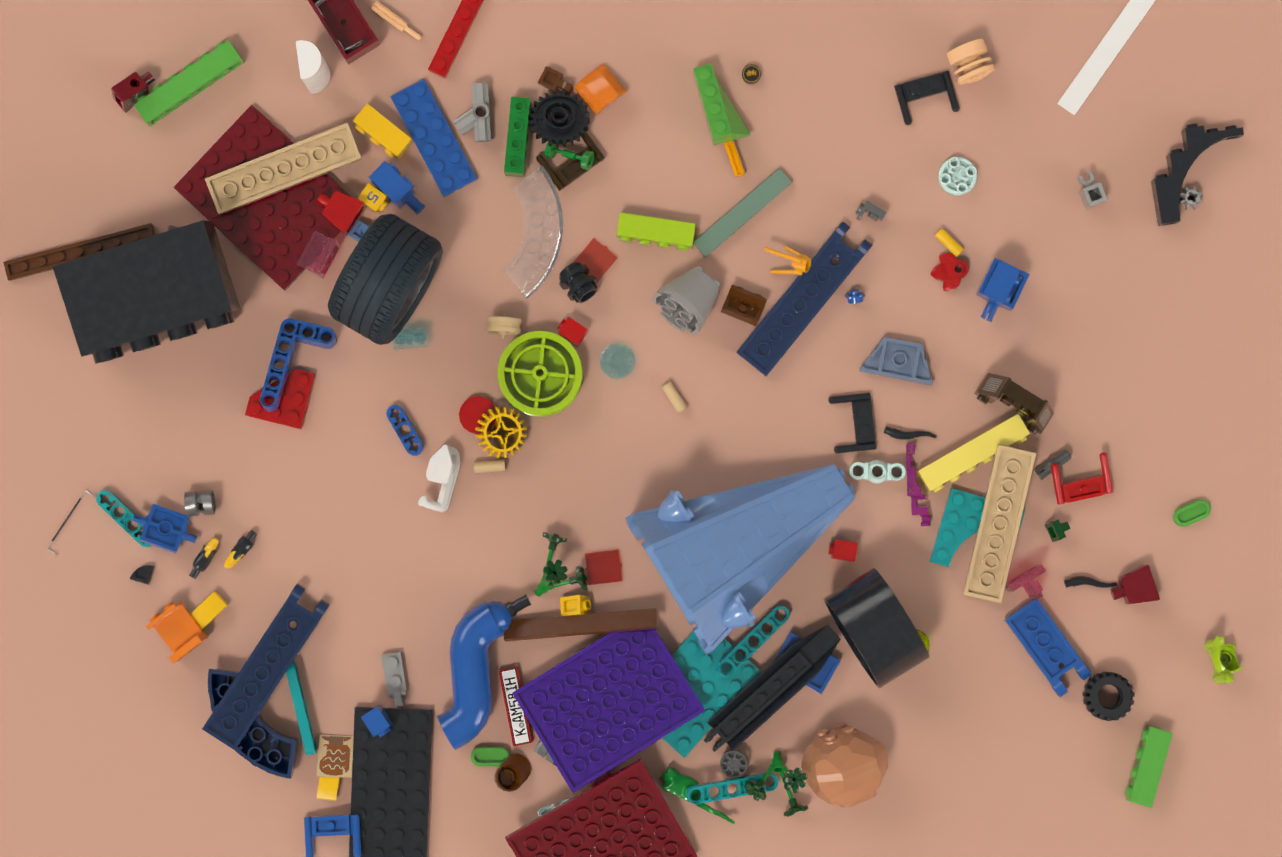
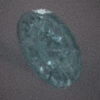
[599,343,635,379]

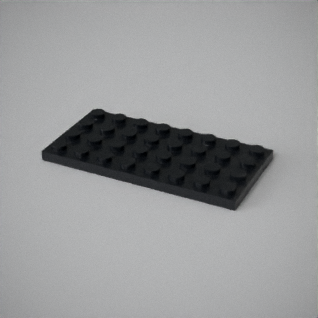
[349,707,433,857]

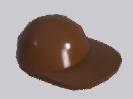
[494,754,531,792]

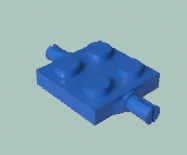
[132,504,197,554]

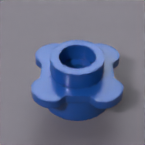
[845,290,865,304]

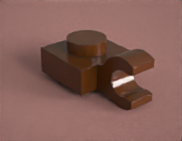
[538,66,573,93]

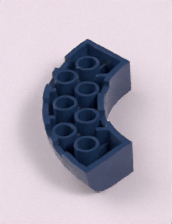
[208,669,299,779]

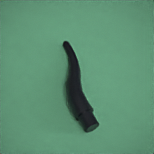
[883,426,937,440]
[1064,576,1117,588]

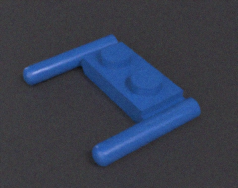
[304,814,361,857]

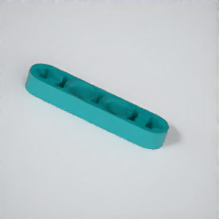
[96,490,153,547]

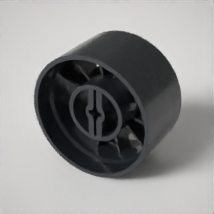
[824,568,930,688]

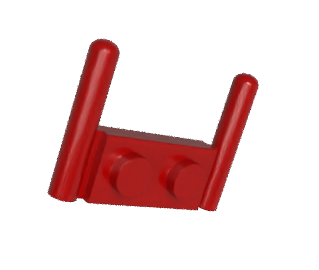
[1051,452,1113,505]

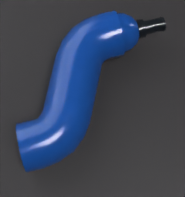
[437,594,531,750]

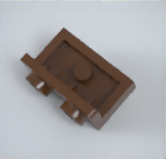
[721,285,767,326]

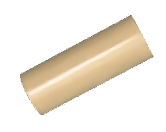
[662,382,687,413]
[474,460,505,473]

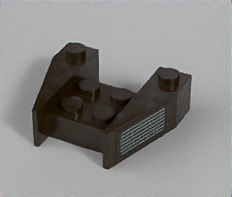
[974,373,1054,435]

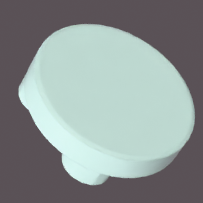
[938,157,977,196]

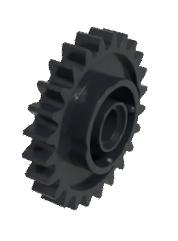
[529,90,590,148]

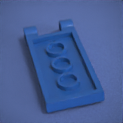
[1005,598,1091,697]

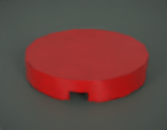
[459,396,496,434]

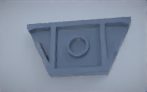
[859,337,933,386]

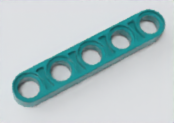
[717,606,790,677]
[286,662,317,756]
[686,773,779,804]

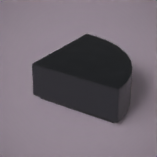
[130,565,155,585]

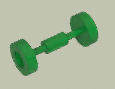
[545,142,594,170]

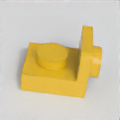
[560,595,592,616]

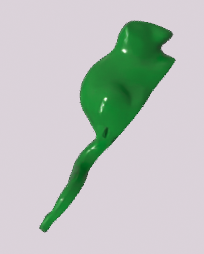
[659,767,735,824]

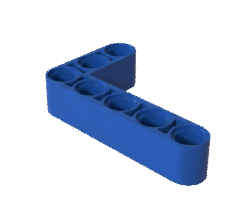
[260,318,336,412]

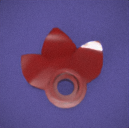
[931,253,969,291]

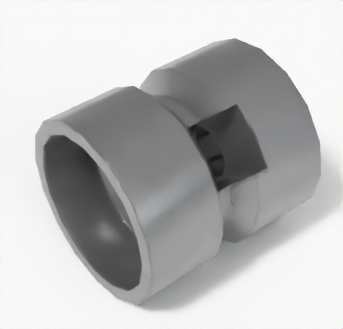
[184,489,216,517]

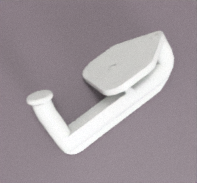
[418,445,461,512]

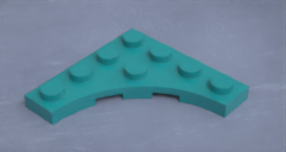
[929,488,1025,567]

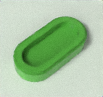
[1173,500,1211,527]
[471,747,510,766]

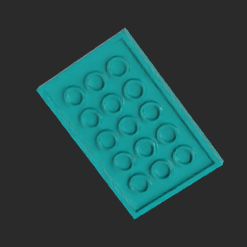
[662,631,761,758]

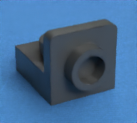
[855,201,887,221]

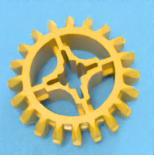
[475,406,527,458]

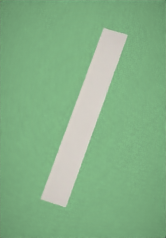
[1057,0,1155,115]

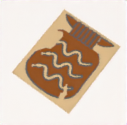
[317,735,354,778]

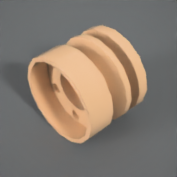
[946,39,995,85]

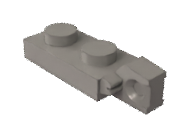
[381,652,407,707]

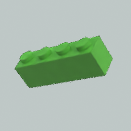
[1125,726,1173,808]

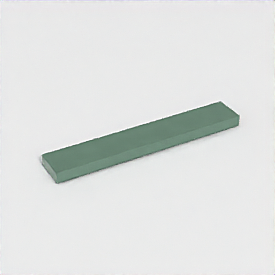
[693,168,792,258]

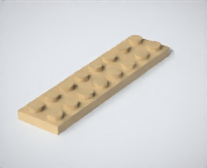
[205,123,362,215]
[963,444,1036,603]

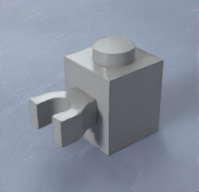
[1077,172,1108,210]

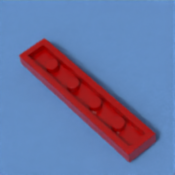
[428,0,484,78]

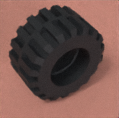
[1082,672,1135,721]

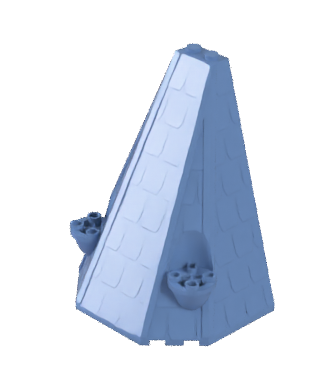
[625,464,855,656]

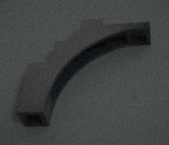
[1151,123,1244,226]

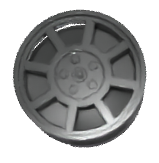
[720,750,748,778]

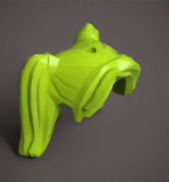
[1204,636,1242,684]

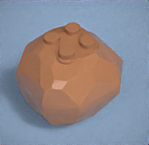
[801,722,888,808]

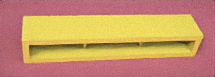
[917,414,1030,493]

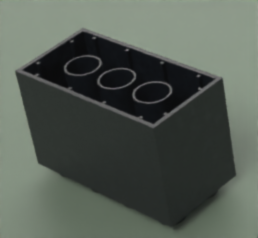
[52,220,241,364]

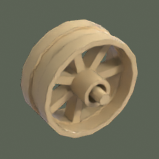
[486,312,522,339]

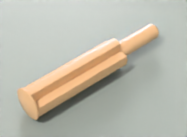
[371,0,422,41]

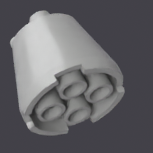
[653,266,720,335]

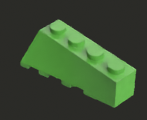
[693,63,751,146]

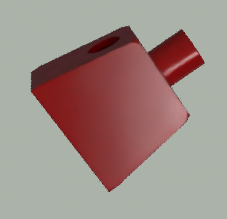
[317,191,366,236]

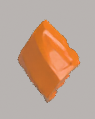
[573,64,627,116]

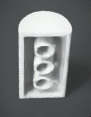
[296,40,331,94]

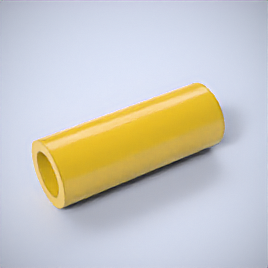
[935,228,964,257]

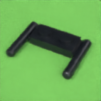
[894,71,960,125]
[828,392,876,454]

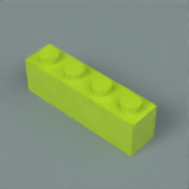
[617,212,696,251]

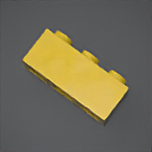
[353,103,413,159]

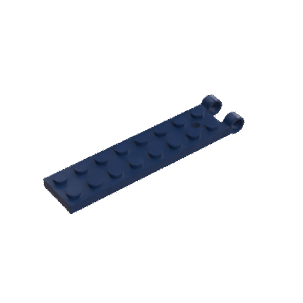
[736,221,873,376]
[202,584,330,750]

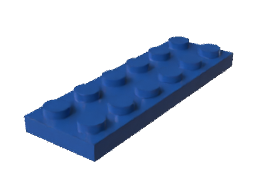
[390,79,477,197]

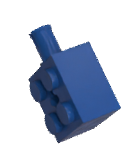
[369,161,425,214]
[976,258,1030,322]

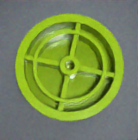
[498,331,582,417]

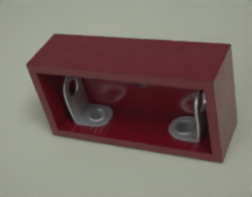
[308,0,380,65]

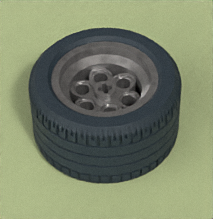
[328,214,443,345]

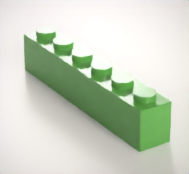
[134,40,244,127]

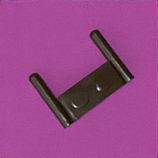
[536,131,605,191]

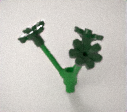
[534,532,588,597]
[743,751,808,817]

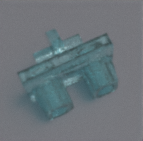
[393,327,428,350]

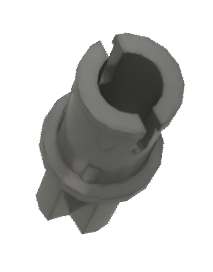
[1035,450,1072,480]

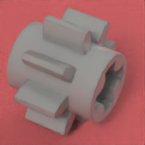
[1179,187,1203,210]

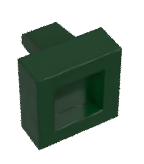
[1045,519,1071,542]

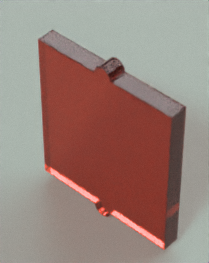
[573,238,618,283]
[585,550,622,585]

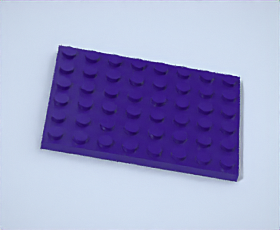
[512,629,705,793]

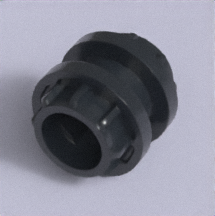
[559,262,598,303]

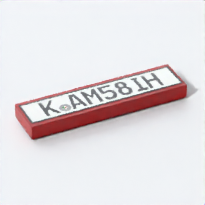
[498,667,532,746]

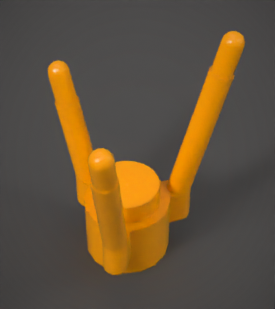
[764,246,811,276]

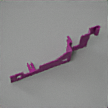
[906,444,931,526]

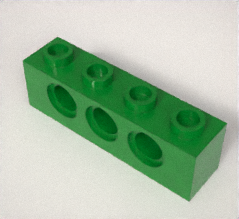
[504,97,531,177]

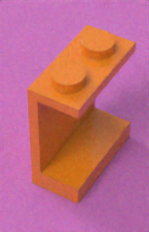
[146,601,208,663]

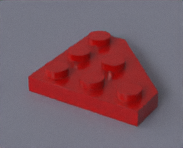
[245,369,315,429]

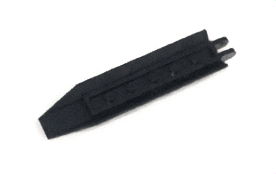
[704,625,841,752]

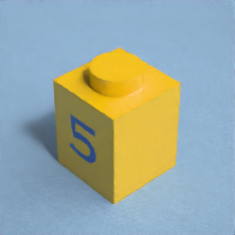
[357,183,389,214]

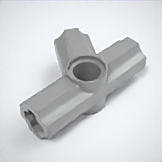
[453,83,492,142]

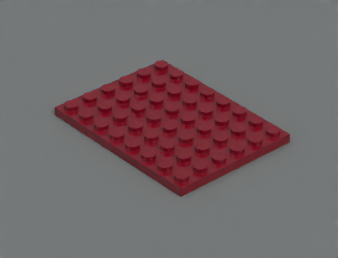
[173,104,351,291]
[505,759,698,857]

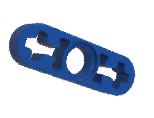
[386,405,424,456]

